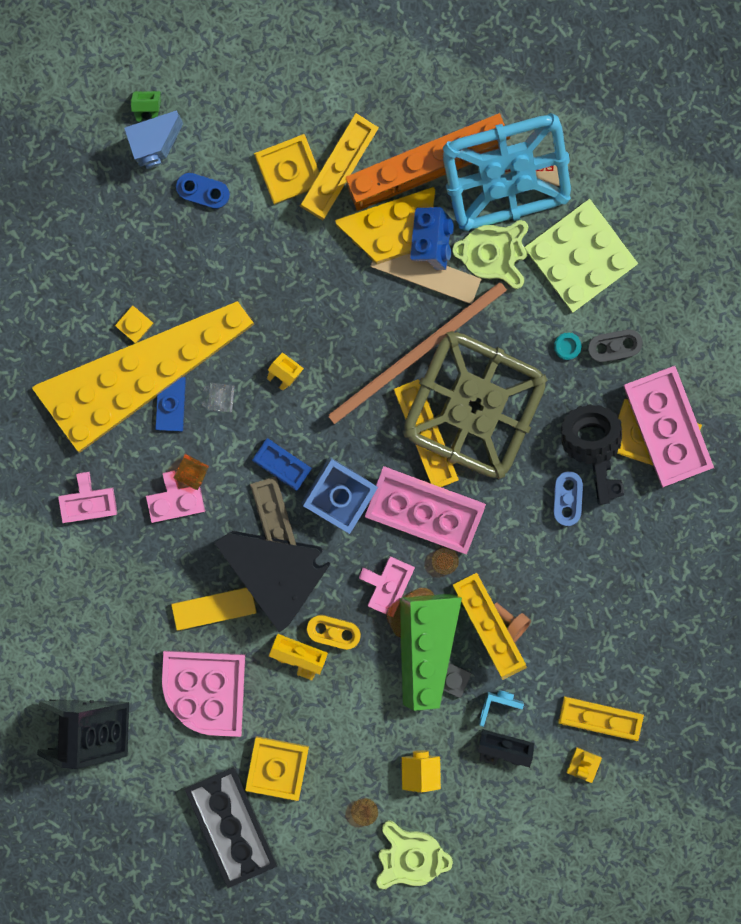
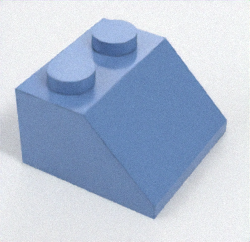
[124,110,183,169]
[301,456,378,534]

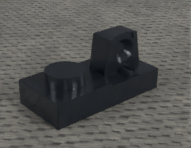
[592,459,624,505]
[478,729,534,768]

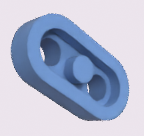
[553,472,583,526]

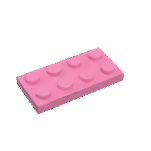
[623,366,714,487]
[365,466,486,555]

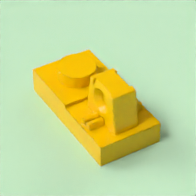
[269,634,328,680]

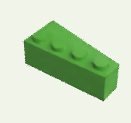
[400,594,462,711]

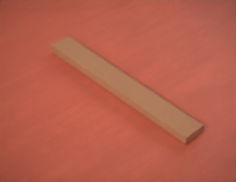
[329,283,507,424]

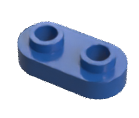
[176,173,230,209]

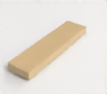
[370,253,481,304]

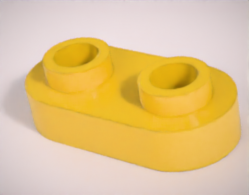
[307,615,361,650]

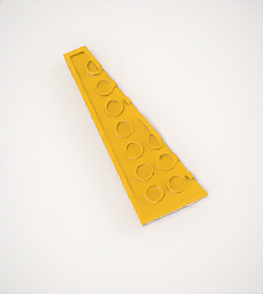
[32,301,254,453]

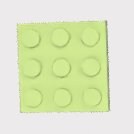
[524,199,638,313]

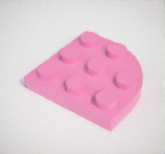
[162,650,246,737]

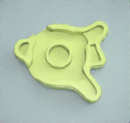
[452,220,529,289]
[376,820,453,889]

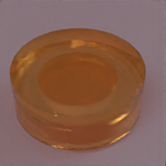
[432,547,459,575]
[351,798,378,826]

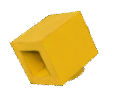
[402,750,441,793]

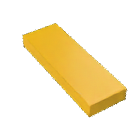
[171,587,257,631]
[558,696,644,741]

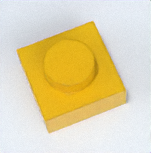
[115,305,154,343]

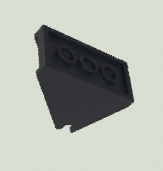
[215,531,331,633]
[37,699,129,769]

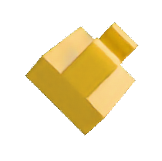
[267,352,304,390]
[566,747,602,783]

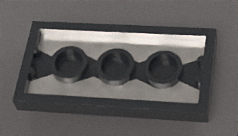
[184,765,278,888]

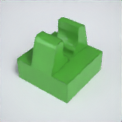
[131,91,161,122]

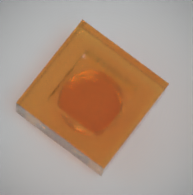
[173,454,209,490]

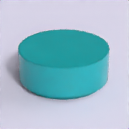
[554,333,582,360]

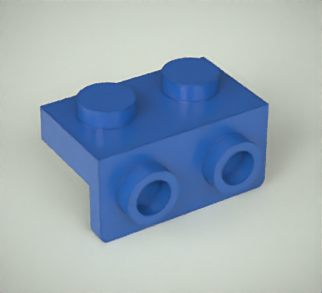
[410,207,454,270]

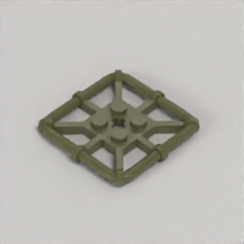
[403,331,548,480]

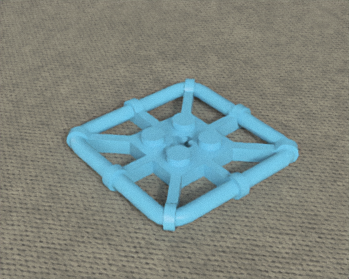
[443,113,571,231]

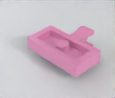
[146,470,205,523]
[58,472,117,523]
[359,556,415,617]

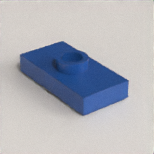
[156,377,186,431]
[252,438,312,491]

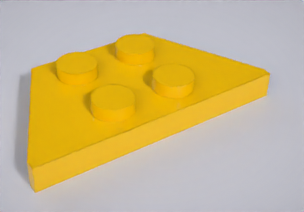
[335,187,435,264]

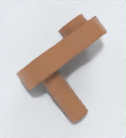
[488,603,531,655]

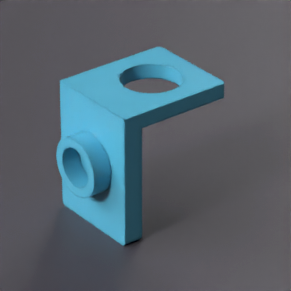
[479,690,524,727]

